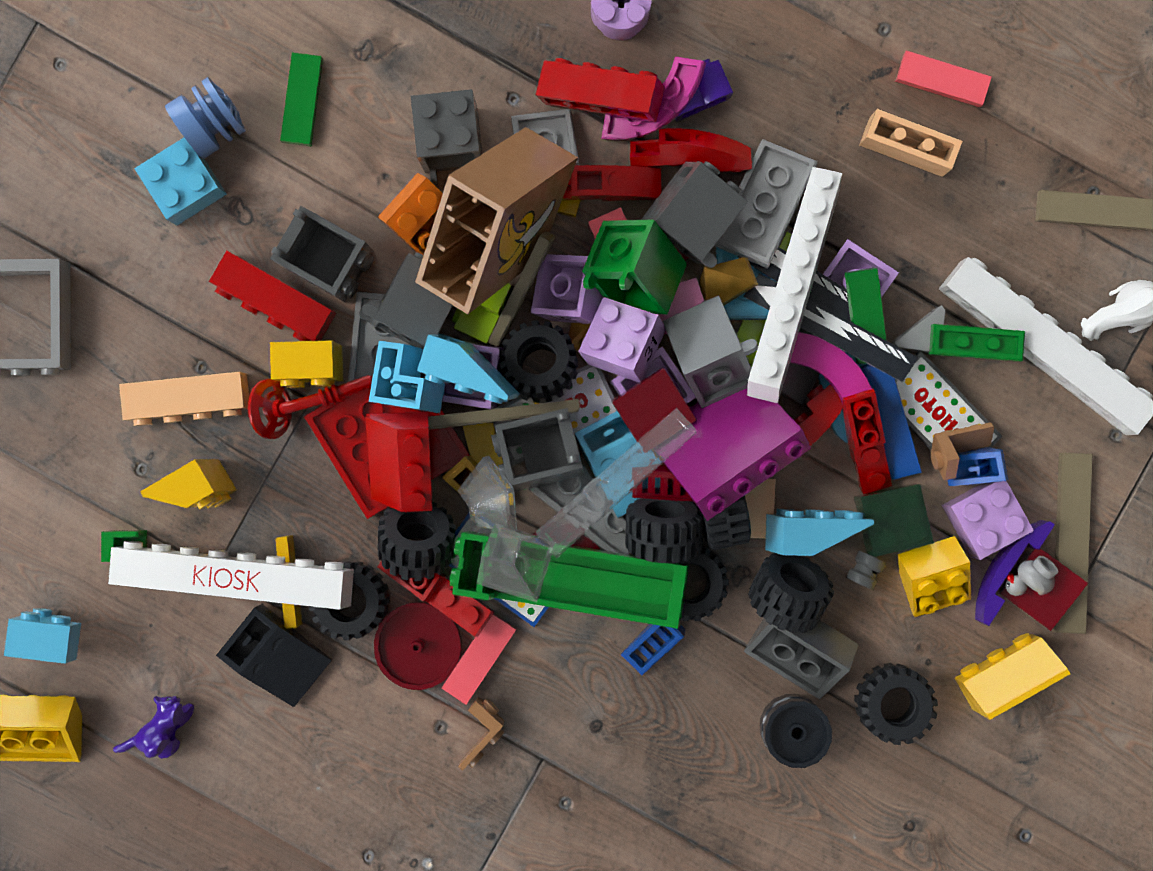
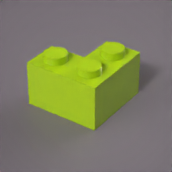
[452,283,513,345]

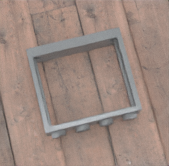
[0,259,71,376]

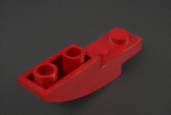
[630,128,752,172]
[562,165,662,201]
[794,384,843,446]
[843,389,892,495]
[377,561,495,637]

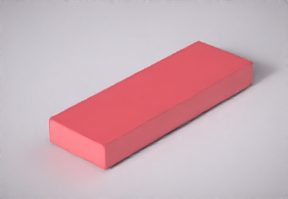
[895,51,992,107]
[441,614,517,705]

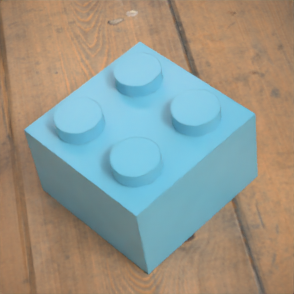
[134,138,227,226]

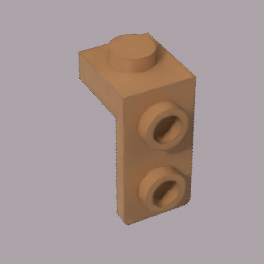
[931,422,994,481]
[458,697,505,771]

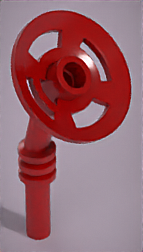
[248,375,372,439]

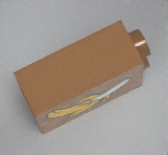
[415,127,578,314]

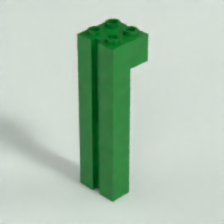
[450,530,689,629]

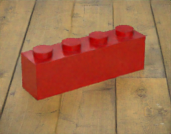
[535,58,665,122]
[208,250,337,341]

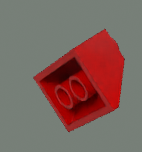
[366,412,432,512]

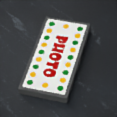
[896,351,1003,453]

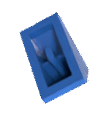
[948,447,1008,486]

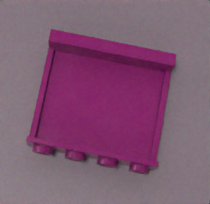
[653,388,811,521]

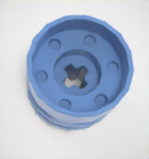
[165,77,246,159]

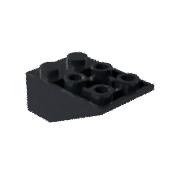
[216,604,332,707]

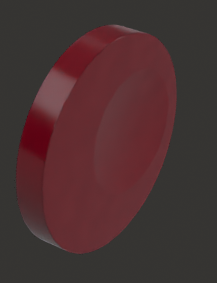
[374,602,462,690]

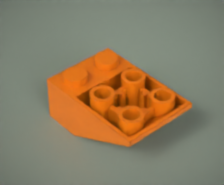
[378,173,443,255]

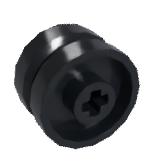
[760,694,832,768]

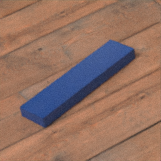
[859,364,922,480]

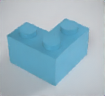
[369,341,445,413]
[4,608,81,664]

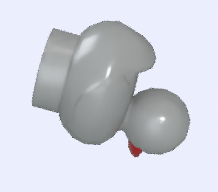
[1006,556,1058,596]

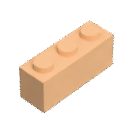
[859,109,963,177]

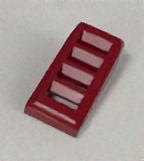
[632,466,693,501]

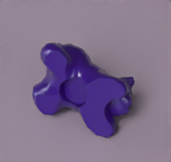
[113,696,194,759]

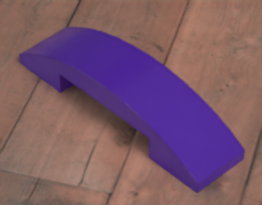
[975,520,1055,626]

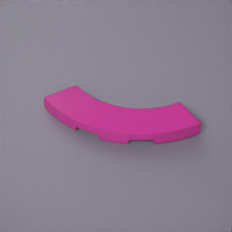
[601,57,706,141]
[760,332,872,404]

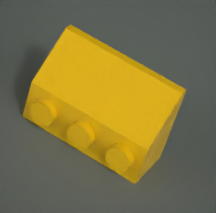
[140,459,237,510]
[955,633,1070,720]
[0,695,82,762]

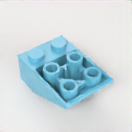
[417,334,519,404]
[575,411,670,518]
[765,509,874,556]

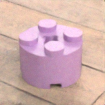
[591,0,652,40]

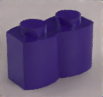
[675,59,733,122]

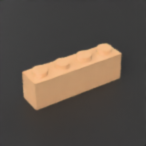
[119,372,249,426]

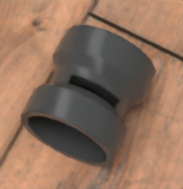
[846,551,887,591]

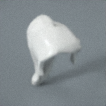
[1081,280,1153,341]

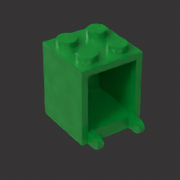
[582,220,687,314]

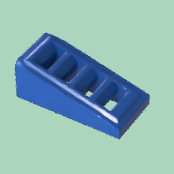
[621,624,686,675]

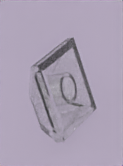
[457,455,518,539]
[477,523,556,603]

